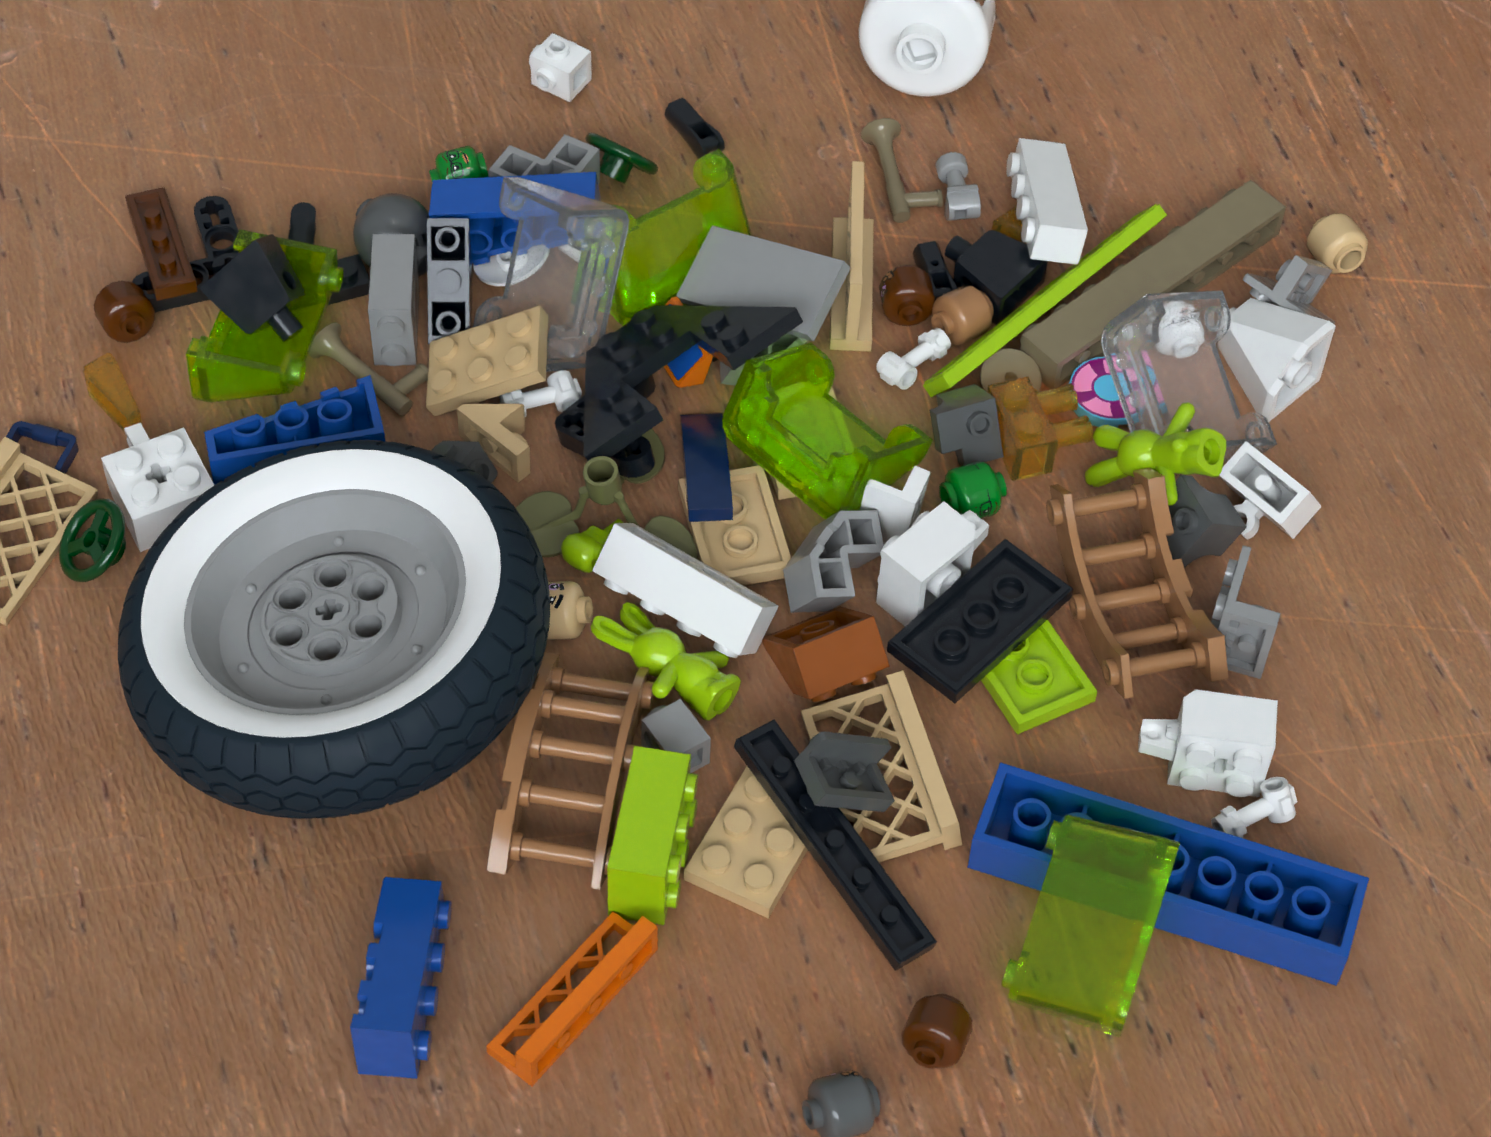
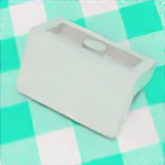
[860,466,931,544]

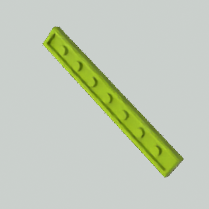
[923,204,1167,397]

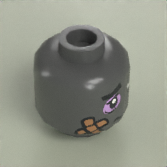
[802,1070,880,1137]

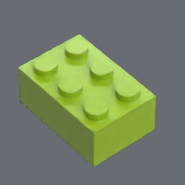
[607,746,698,925]

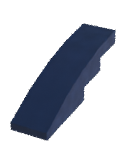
[680,413,733,522]

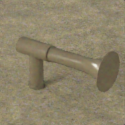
[861,118,943,223]
[309,322,429,416]

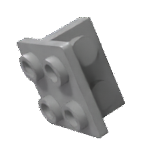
[1243,255,1335,324]

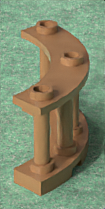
[1046,468,1229,699]
[487,652,654,889]

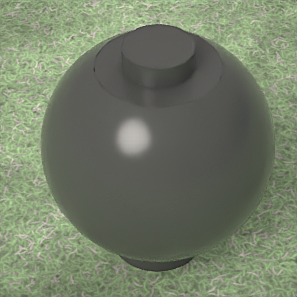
[353,193,429,276]

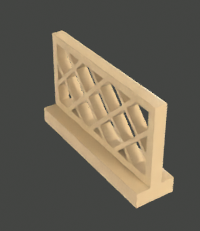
[830,161,874,352]
[0,437,98,626]
[801,670,962,862]

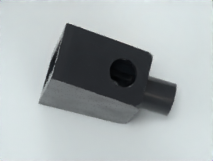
[945,230,1048,325]
[200,234,305,343]

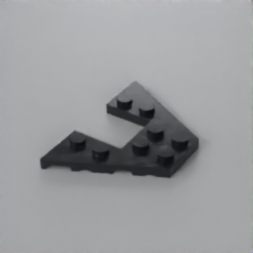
[583,305,803,462]

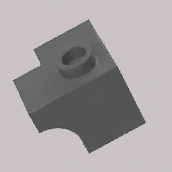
[930,384,1004,466]
[1167,475,1247,568]

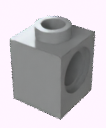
[641,699,711,773]

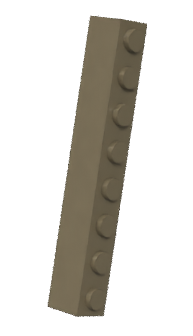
[1020,180,1286,391]

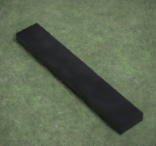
[734,720,937,971]

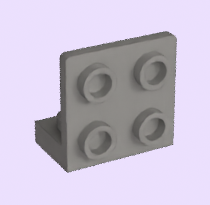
[1211,545,1281,679]

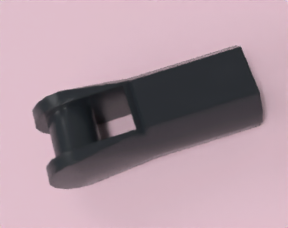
[665,97,725,160]
[286,202,316,271]
[913,241,957,300]

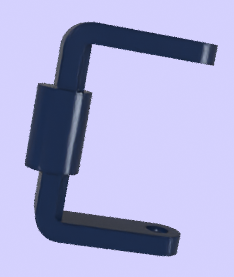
[6,421,79,474]

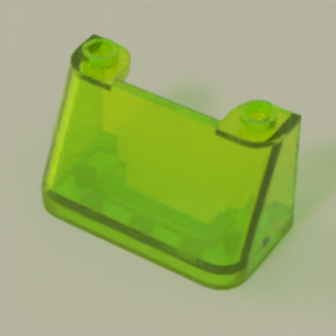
[582,149,752,326]
[186,229,344,403]
[722,342,933,519]
[1001,814,1180,1038]

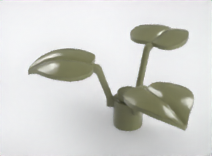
[516,429,698,559]

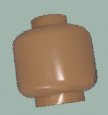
[931,285,994,345]

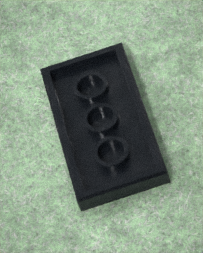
[887,539,1073,704]

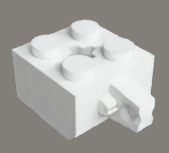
[101,422,214,552]
[876,501,989,626]
[1138,689,1278,797]

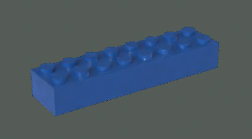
[967,762,1369,986]

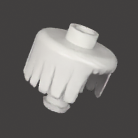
[859,0,996,97]

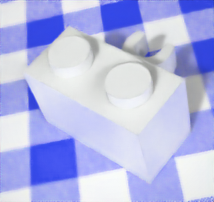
[1219,441,1322,540]

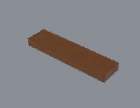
[125,187,198,301]

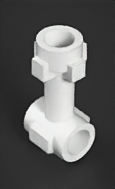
[876,328,951,390]
[500,370,582,417]
[1211,777,1297,838]

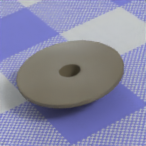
[980,348,1042,408]

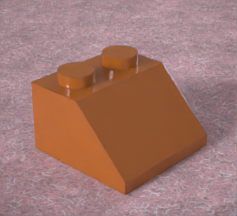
[762,606,890,702]

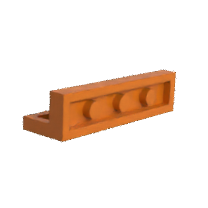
[486,911,658,1086]

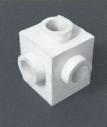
[529,33,592,102]

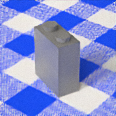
[368,234,420,366]

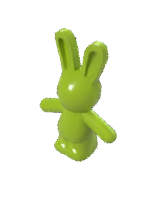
[1085,402,1227,506]
[590,602,741,720]

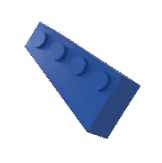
[429,172,601,266]
[204,375,385,485]
[350,877,452,1079]

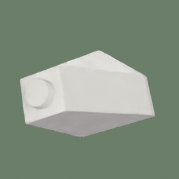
[1217,298,1336,424]

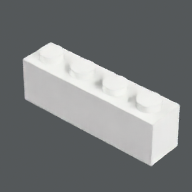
[1006,138,1088,265]
[592,523,779,658]

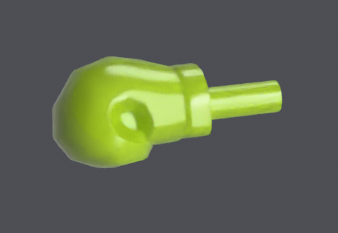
[561,519,623,573]

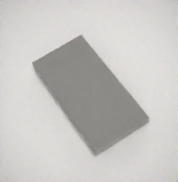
[676,225,850,342]

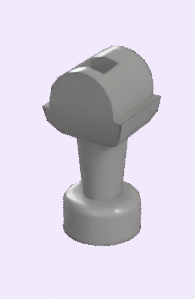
[935,152,981,221]

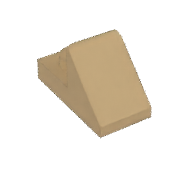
[457,404,531,482]

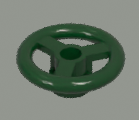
[586,133,658,184]
[59,498,126,582]

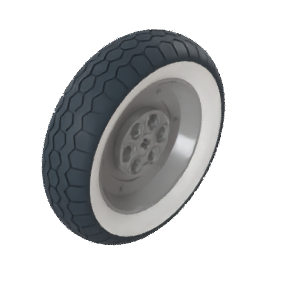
[118,440,550,819]

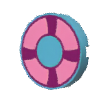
[1067,356,1153,428]

